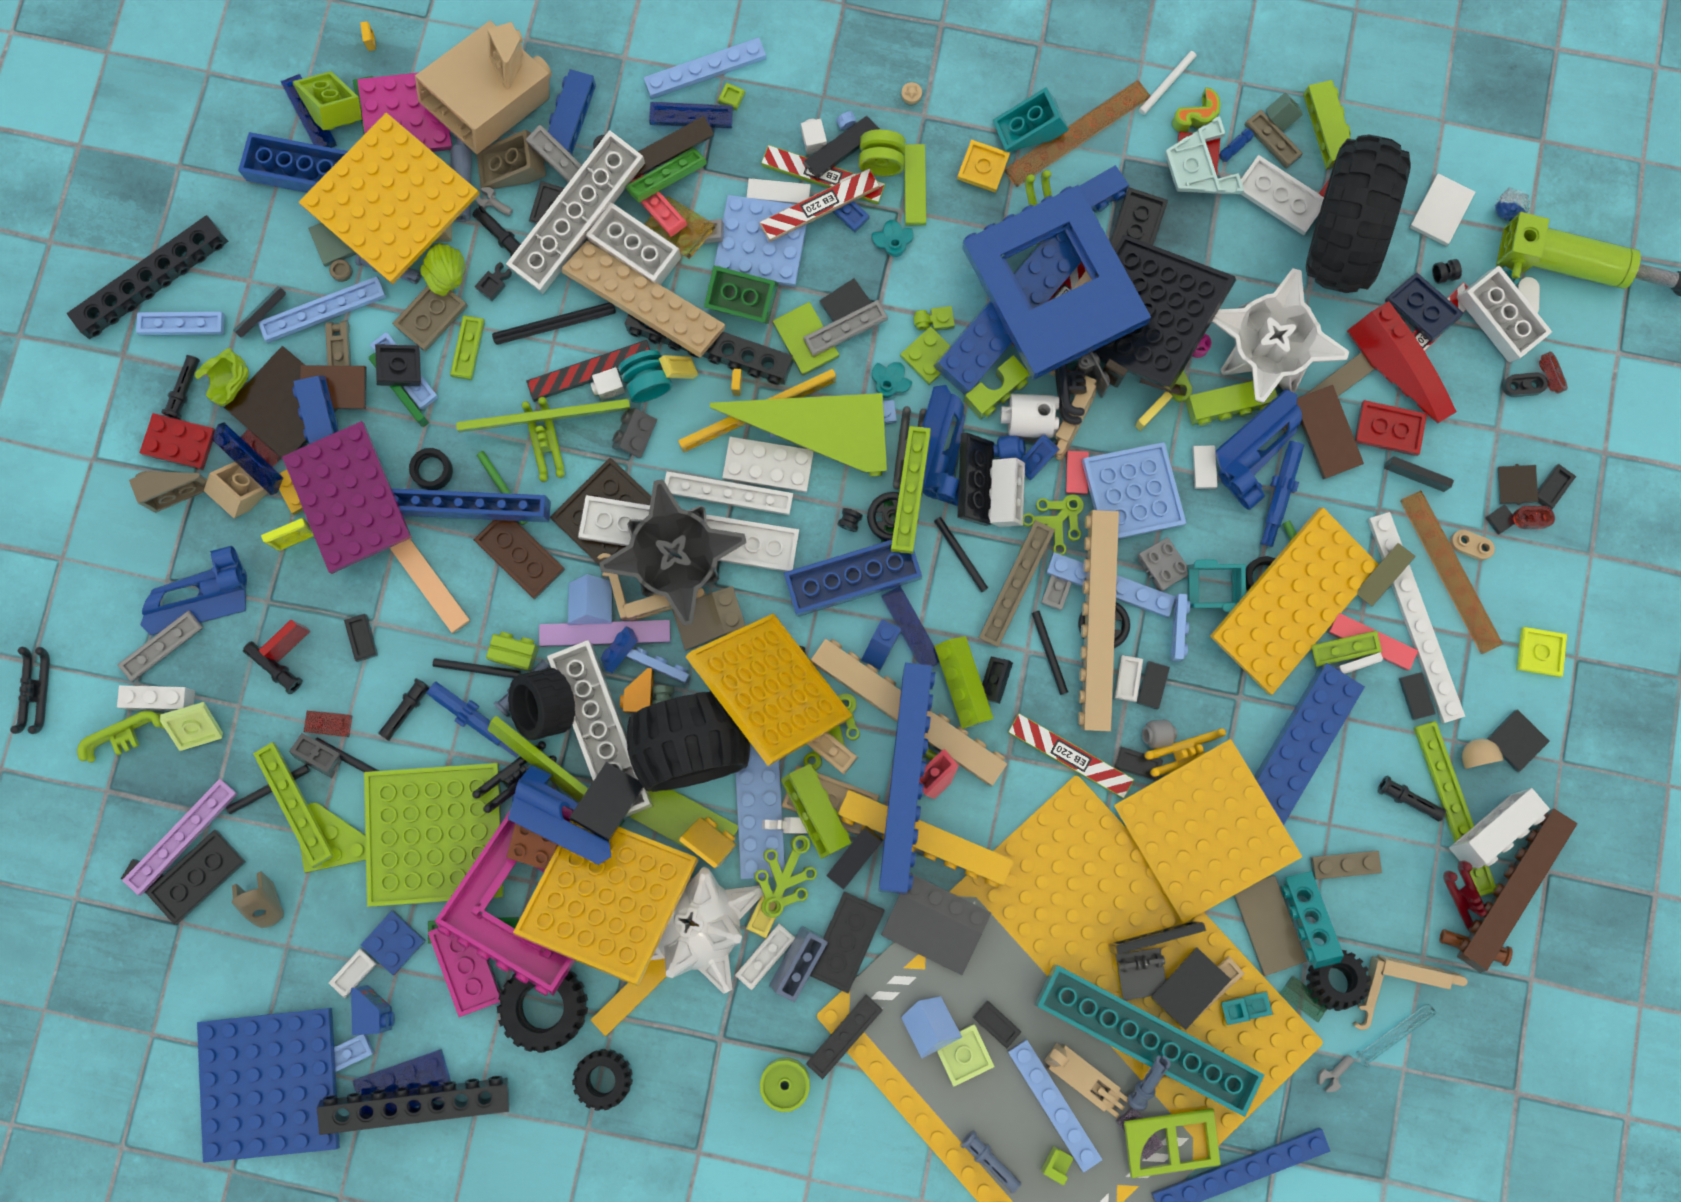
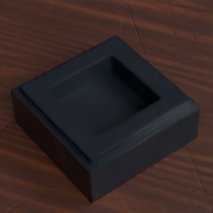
[1485,504,1518,535]

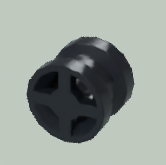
[837,508,863,532]

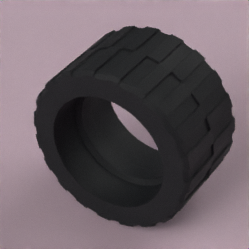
[508,668,575,740]

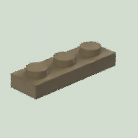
[1310,851,1382,879]

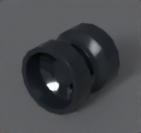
[1432,259,1462,284]

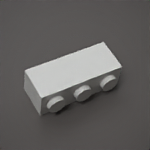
[988,458,1025,527]
[117,685,195,711]

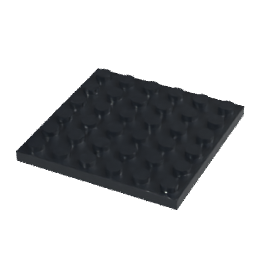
[1092,235,1236,390]

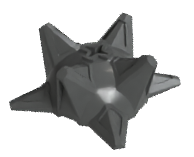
[599,479,747,626]

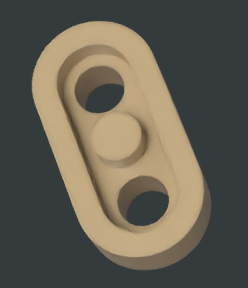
[1450,530,1495,561]

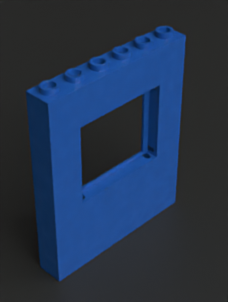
[962,185,1151,380]

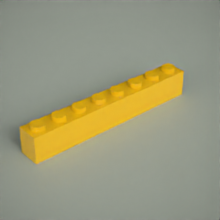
[838,790,1014,888]

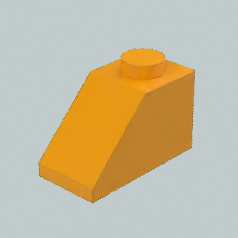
[620,668,654,714]

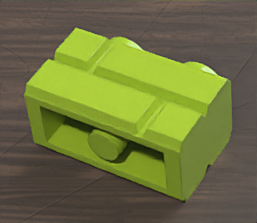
[486,631,539,672]

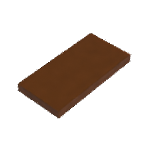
[1297,385,1364,479]
[473,520,565,600]

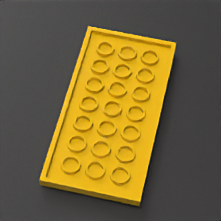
[1210,507,1379,695]

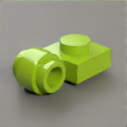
[913,306,955,331]

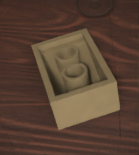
[477,130,546,189]
[129,471,207,513]
[672,586,746,651]

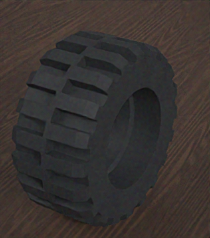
[497,971,588,1053]

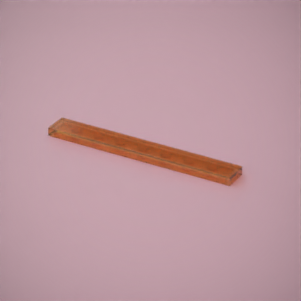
[1005,80,1150,187]
[1400,490,1503,654]

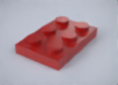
[1355,400,1427,456]
[139,413,216,470]

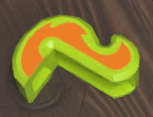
[1172,87,1221,132]

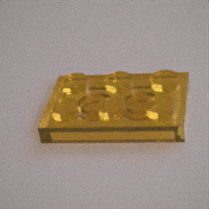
[644,196,715,259]

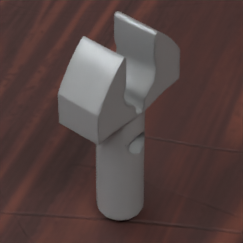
[476,187,512,216]
[1317,1055,1354,1092]

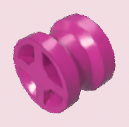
[1192,334,1212,358]

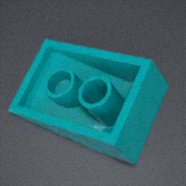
[993,87,1069,152]

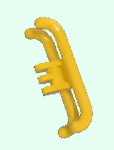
[1144,728,1226,777]

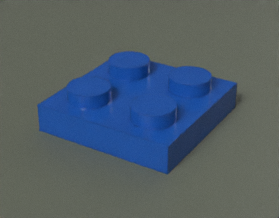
[361,911,426,975]

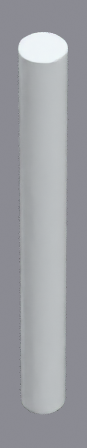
[1139,51,1196,115]

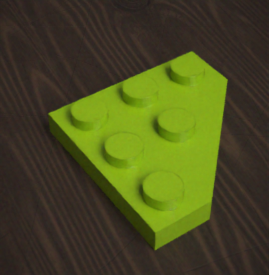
[300,802,366,873]

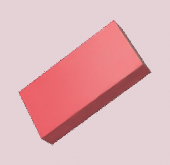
[1065,451,1089,495]

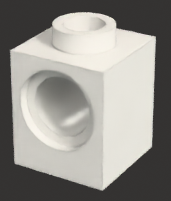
[801,119,827,155]
[591,367,626,401]

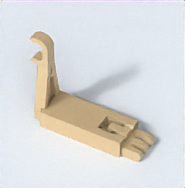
[1048,369,1097,461]
[597,553,706,621]
[1352,954,1468,1030]
[1044,1043,1128,1118]

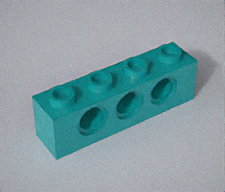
[1281,871,1344,969]

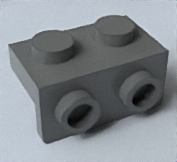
[612,408,657,458]

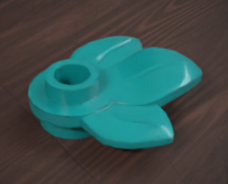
[872,220,914,257]
[872,362,912,398]

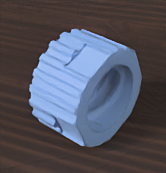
[836,111,857,130]

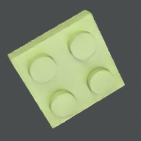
[160,702,223,751]
[937,1024,995,1087]

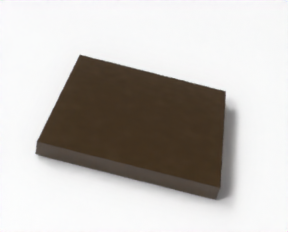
[224,346,338,458]
[550,458,651,566]

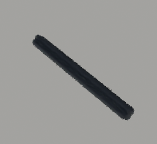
[492,302,616,345]

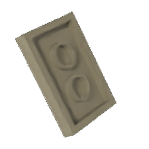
[392,285,468,352]

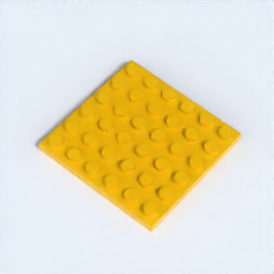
[299,113,480,285]
[686,613,853,766]
[1114,739,1302,923]
[513,821,698,986]

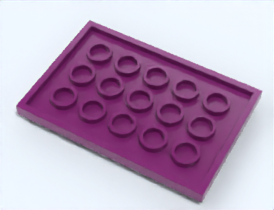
[282,421,412,574]

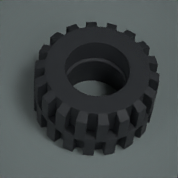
[1306,950,1371,1011]
[572,1049,633,1111]

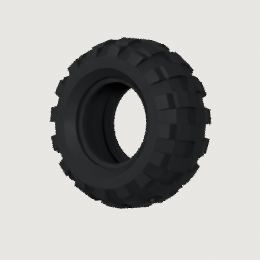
[1306,134,1411,293]

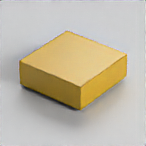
[360,21,376,51]
[731,369,742,396]

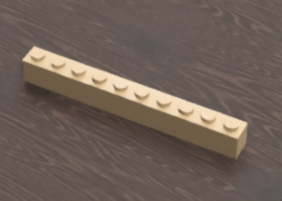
[1078,510,1119,731]
[811,638,1007,787]

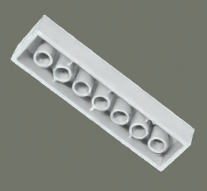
[506,130,645,294]
[547,640,653,818]

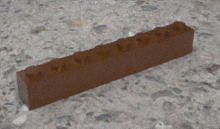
[1457,808,1578,973]

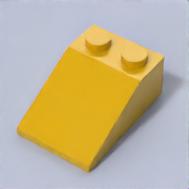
[679,816,737,868]

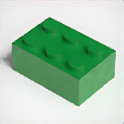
[704,265,779,324]

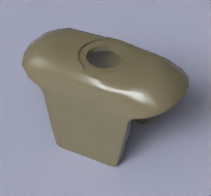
[231,871,284,928]

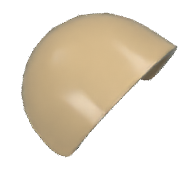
[1462,738,1504,769]

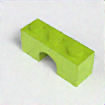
[964,355,1030,420]

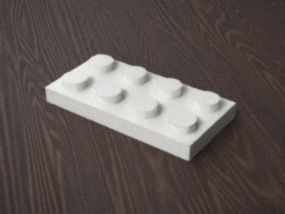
[1241,155,1324,235]
[722,437,814,493]

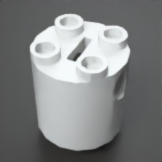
[1000,394,1059,438]

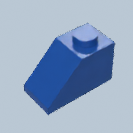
[861,619,901,670]

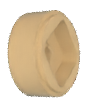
[901,82,922,105]

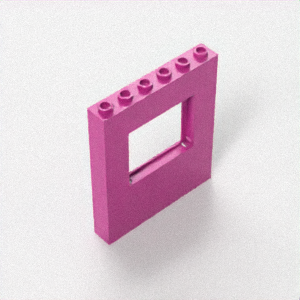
[435,806,576,996]

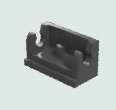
[289,733,341,778]

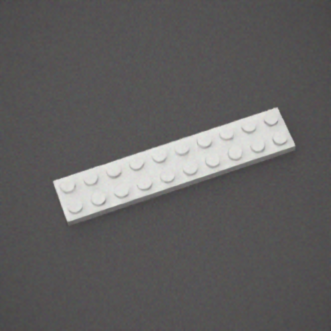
[578,495,799,572]

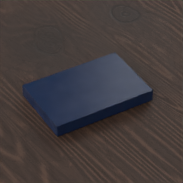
[1385,272,1463,342]

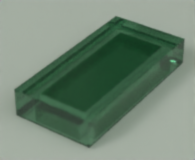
[1280,976,1327,1022]

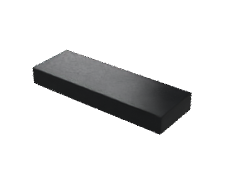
[233,286,286,337]
[1384,456,1454,492]
[826,826,884,890]

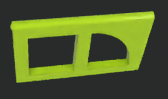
[1124,1108,1221,1178]

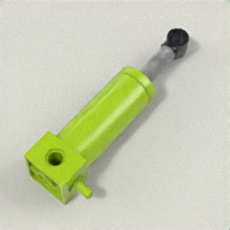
[1496,212,1681,297]

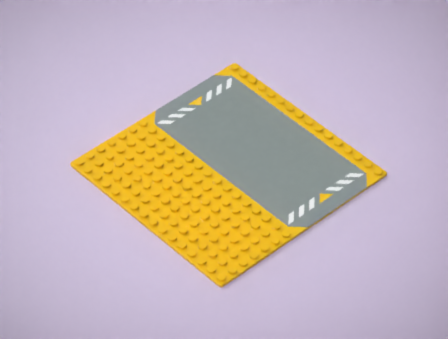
[817,776,1323,1202]

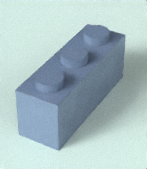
[769,926,828,1003]

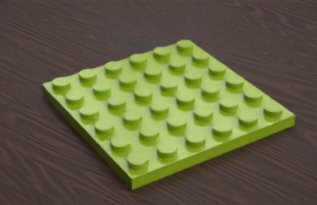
[364,763,504,907]

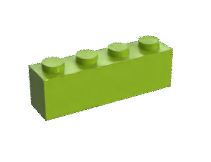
[1303,80,1351,170]
[1185,381,1277,426]
[934,636,994,729]
[780,764,851,859]

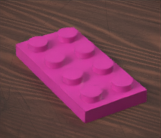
[428,928,501,1017]

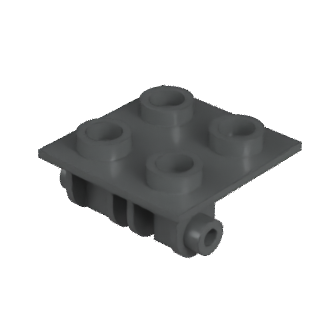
[1074,352,1110,398]
[1116,948,1166,1000]

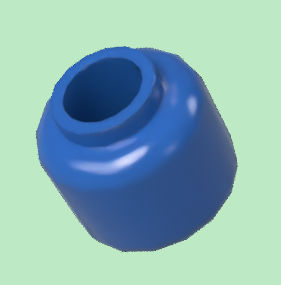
[993,435,1026,460]

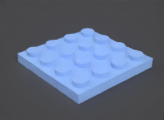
[714,195,807,287]
[1082,442,1187,539]

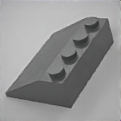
[881,873,991,975]

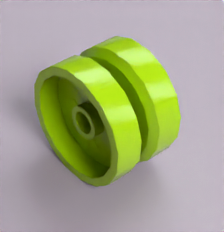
[859,129,906,177]
[759,1057,810,1112]

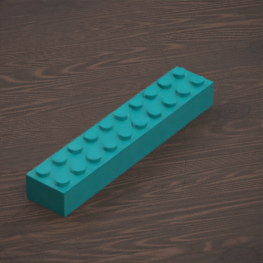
[1034,964,1264,1117]

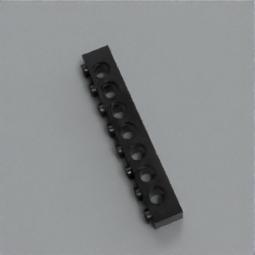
[66,215,229,339]
[625,314,793,385]
[317,1076,510,1135]

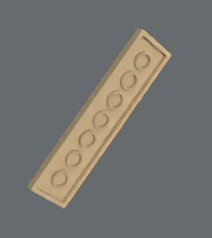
[562,241,725,358]

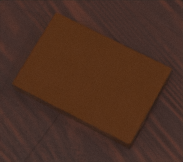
[300,365,367,409]

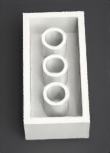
[586,202,681,285]
[1457,266,1552,363]
[1449,788,1550,869]

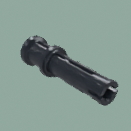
[472,206,522,257]
[161,355,200,420]
[243,641,303,694]
[378,678,430,741]
[1377,775,1446,822]

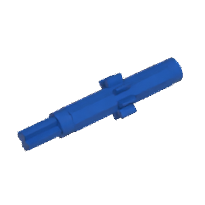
[1261,441,1304,547]
[426,681,518,758]

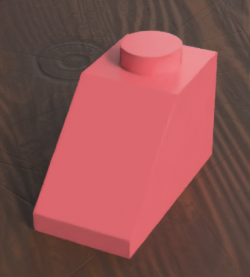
[919,749,959,799]

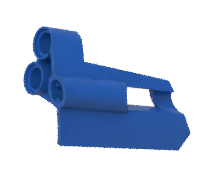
[922,385,965,506]
[1215,389,1302,510]
[140,546,247,635]
[508,765,611,865]

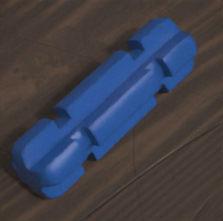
[1219,128,1254,162]

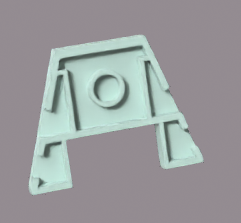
[1165,116,1244,194]

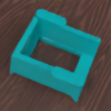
[1187,559,1246,612]

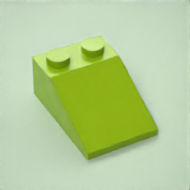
[292,71,362,131]

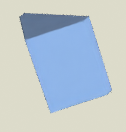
[568,574,613,625]
[901,996,962,1059]

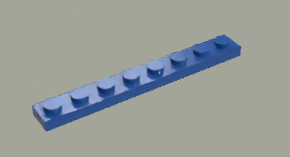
[1151,1128,1330,1202]

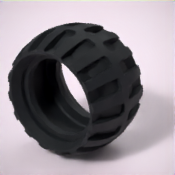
[627,692,750,792]

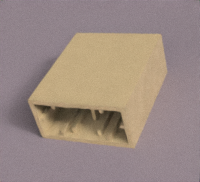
[415,21,552,154]

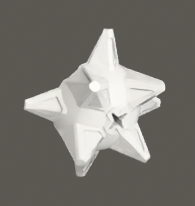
[1212,268,1349,402]
[651,867,763,994]

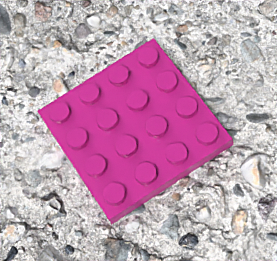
[357,72,452,152]

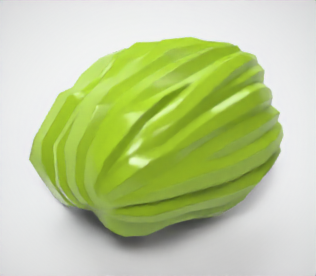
[419,243,466,296]
[195,348,249,406]

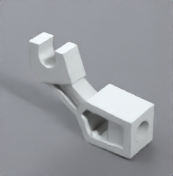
[762,817,808,834]

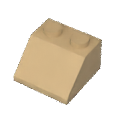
[487,22,523,89]
[204,459,272,518]

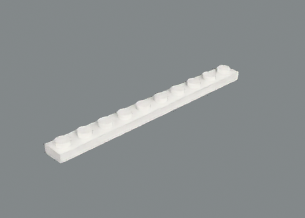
[1367,512,1465,724]

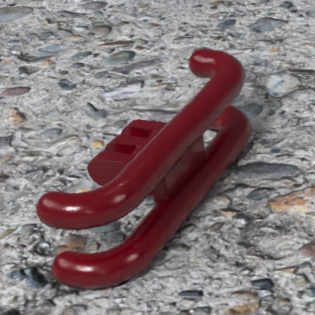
[1443,860,1487,933]

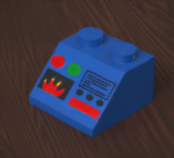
[351,985,395,1035]

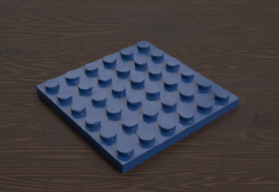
[197,1008,340,1163]

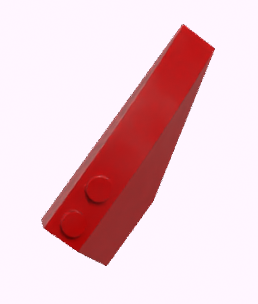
[1347,301,1457,423]

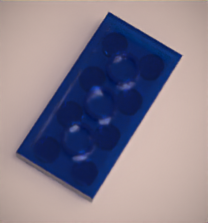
[352,1049,451,1113]

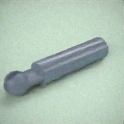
[450,133,472,222]

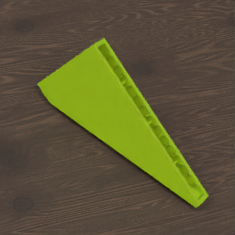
[710,393,887,476]

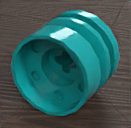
[618,350,673,403]

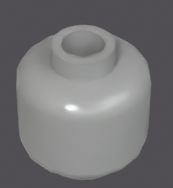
[1142,719,1177,749]

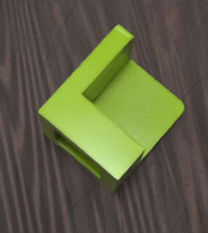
[1041,1145,1073,1186]

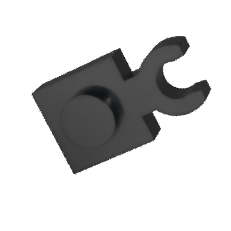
[475,262,512,301]

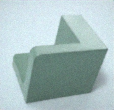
[1266,92,1303,131]

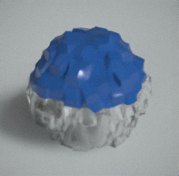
[1495,187,1530,221]

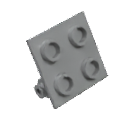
[1137,537,1188,591]

